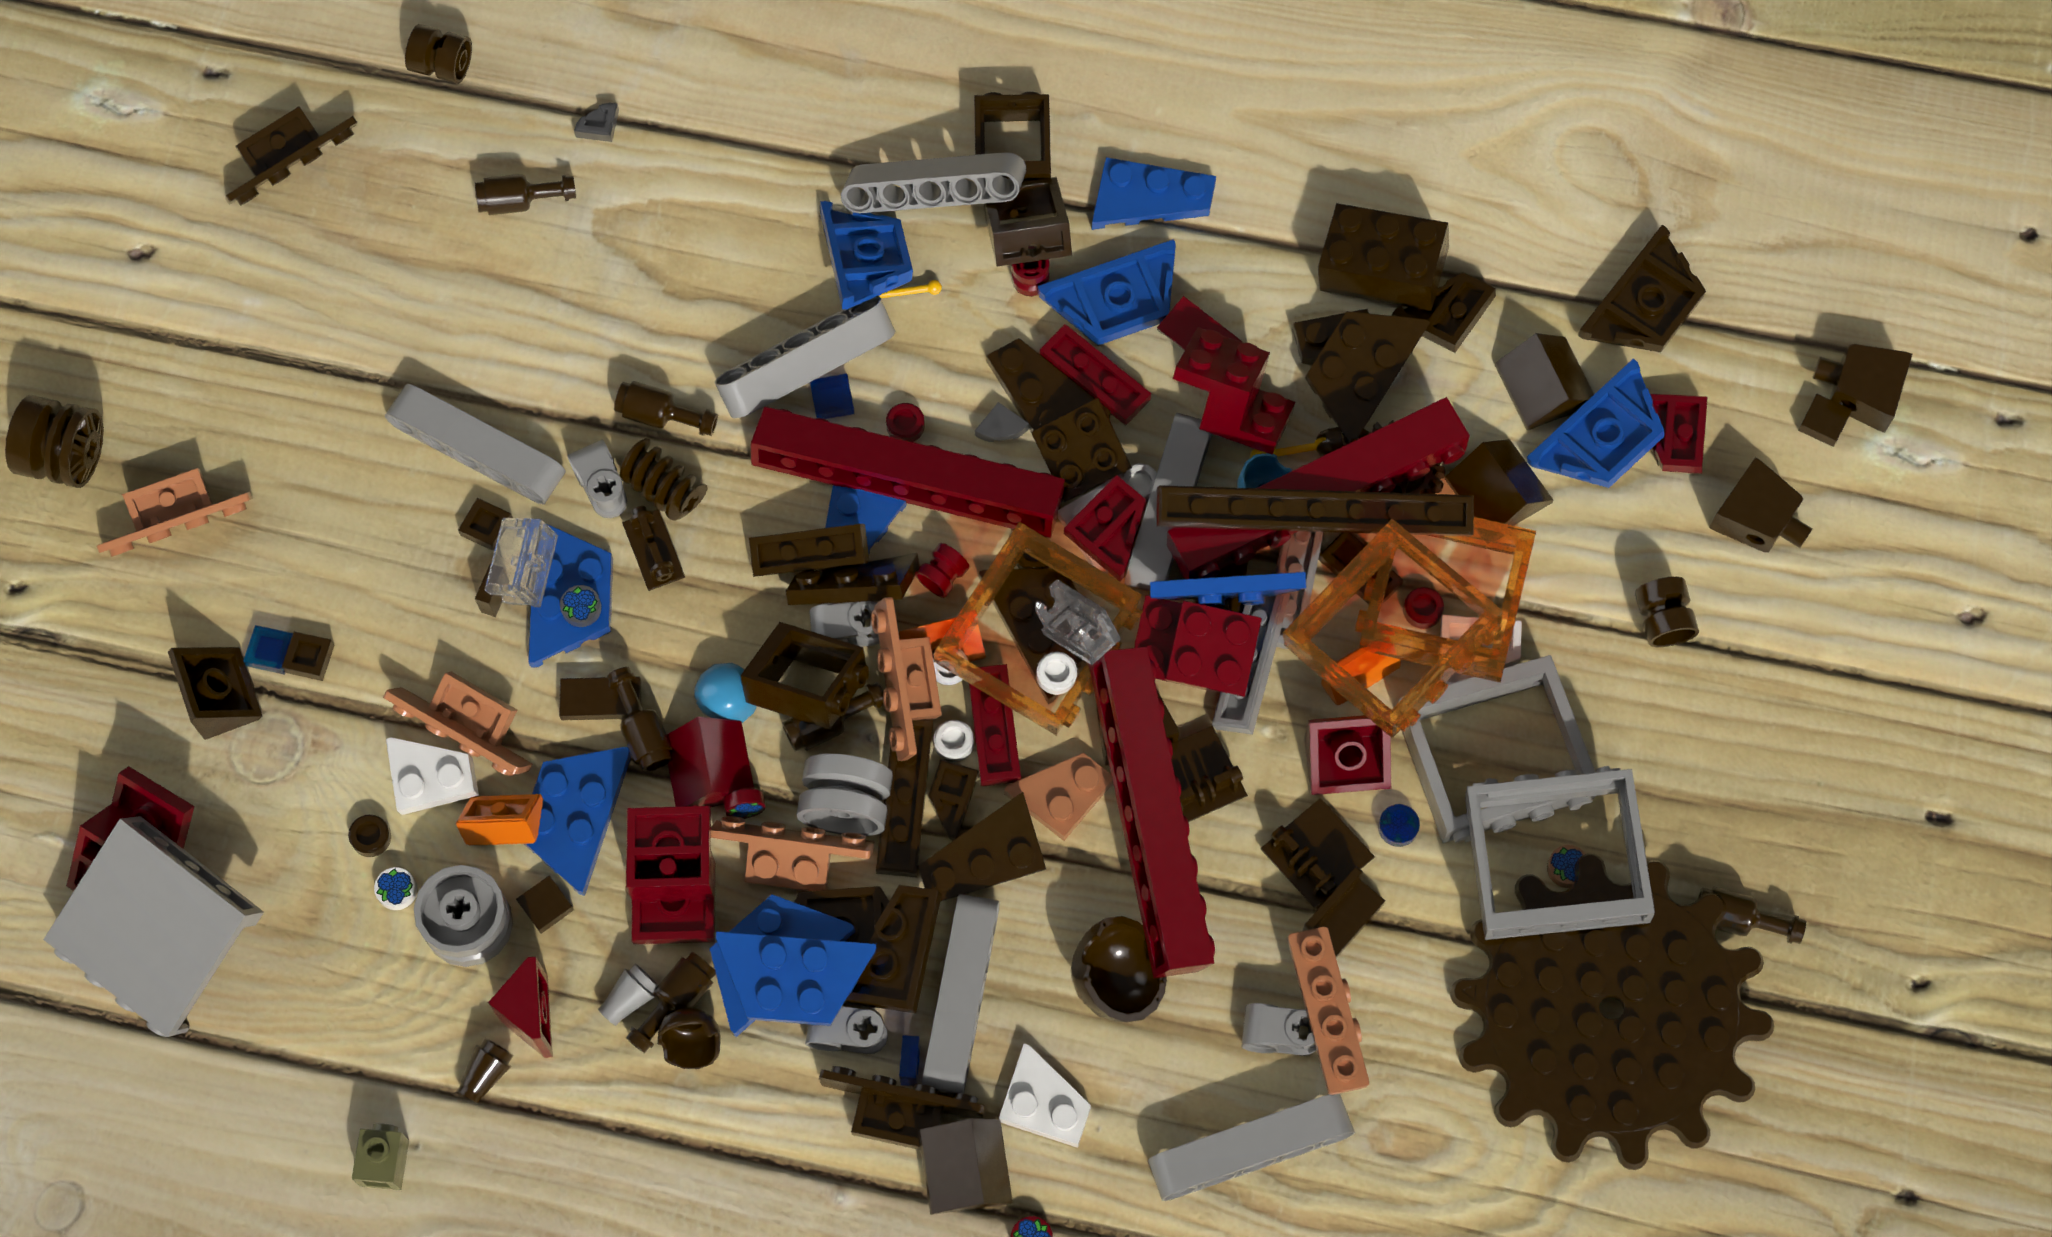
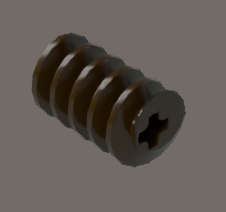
[619,438,708,521]

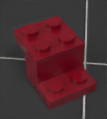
[1173,327,1296,455]
[1134,595,1262,697]
[66,766,195,891]
[626,806,716,945]

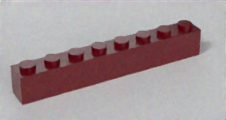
[1166,397,1470,579]
[751,406,1065,538]
[1088,647,1215,978]

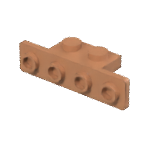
[97,468,253,557]
[871,597,942,761]
[383,672,533,776]
[711,816,875,891]
[1287,927,1369,1095]

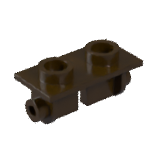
[622,506,685,591]

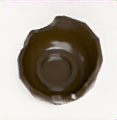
[657,1008,721,1069]

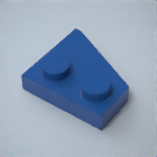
[825,486,907,554]

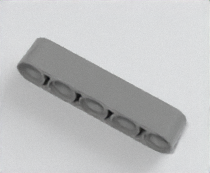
[841,152,1026,213]
[715,296,896,418]
[385,384,566,505]
[1125,413,1212,591]
[922,894,1000,1094]
[1148,1094,1355,1201]

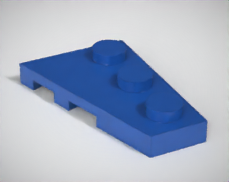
[1092,157,1216,230]

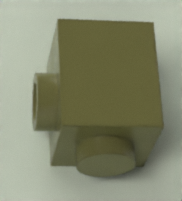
[352,1124,409,1190]

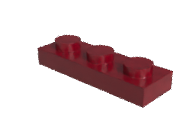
[1040,324,1152,426]
[967,664,1021,786]

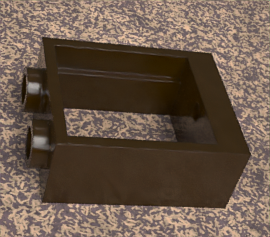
[974,92,1051,182]
[984,177,1072,267]
[741,622,869,730]

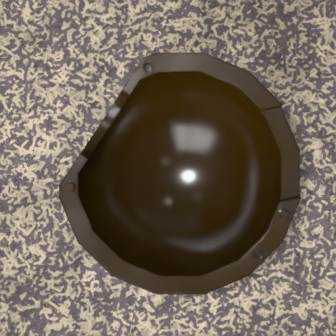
[1070,916,1167,1023]

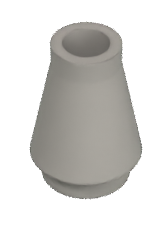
[598,964,658,1026]

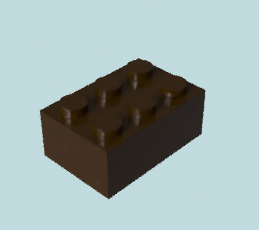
[1318,203,1449,311]

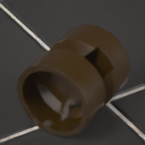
[405,24,472,84]
[1635,576,1699,648]

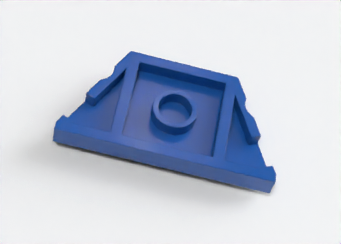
[820,201,913,310]
[1038,239,1176,346]
[1527,358,1664,488]
[528,521,613,668]
[1150,572,1307,607]
[524,747,632,896]
[710,894,856,1037]
[716,931,876,1026]

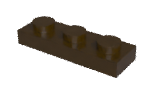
[749,524,870,577]

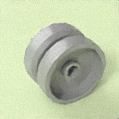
[797,754,893,836]
[414,865,513,967]

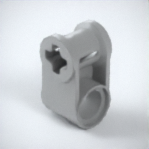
[567,439,628,518]
[809,601,879,647]
[1241,1003,1317,1056]
[805,1006,888,1054]

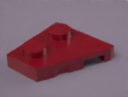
[1650,394,1708,474]
[1064,475,1146,582]

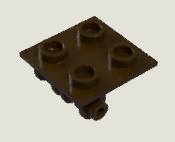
[1031,398,1132,502]
[1171,726,1248,822]
[1260,798,1375,909]

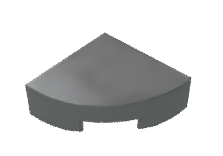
[574,103,619,142]
[975,402,1029,442]

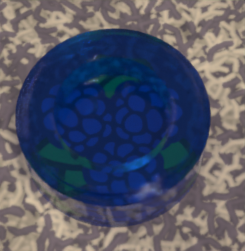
[1378,804,1420,847]

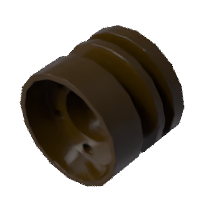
[5,395,104,488]

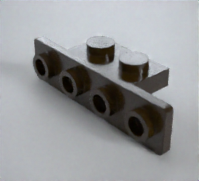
[225,106,357,206]
[819,1066,985,1150]

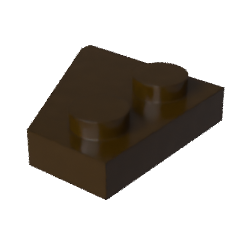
[1392,272,1496,353]

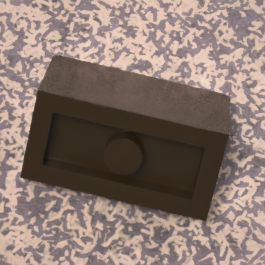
[1303,866,1386,959]

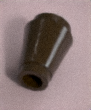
[457,1038,514,1103]

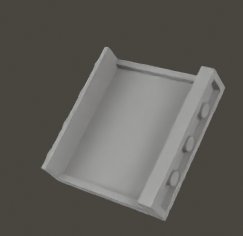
[43,816,264,1037]

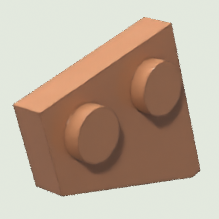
[1004,753,1113,841]

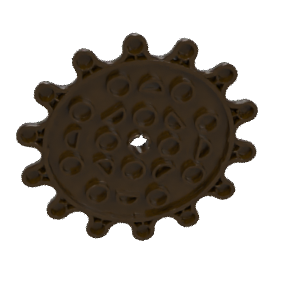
[1450,853,1774,1170]

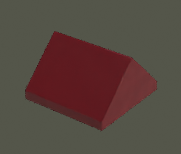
[1304,713,1392,795]
[667,716,754,807]
[488,956,553,1058]

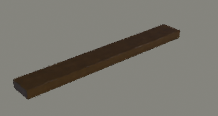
[1156,485,1474,536]

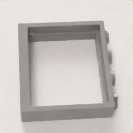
[1395,655,1596,843]
[1465,766,1655,940]

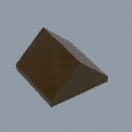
[1495,333,1594,430]
[1445,439,1554,541]
[168,647,263,740]
[918,1118,1013,1215]

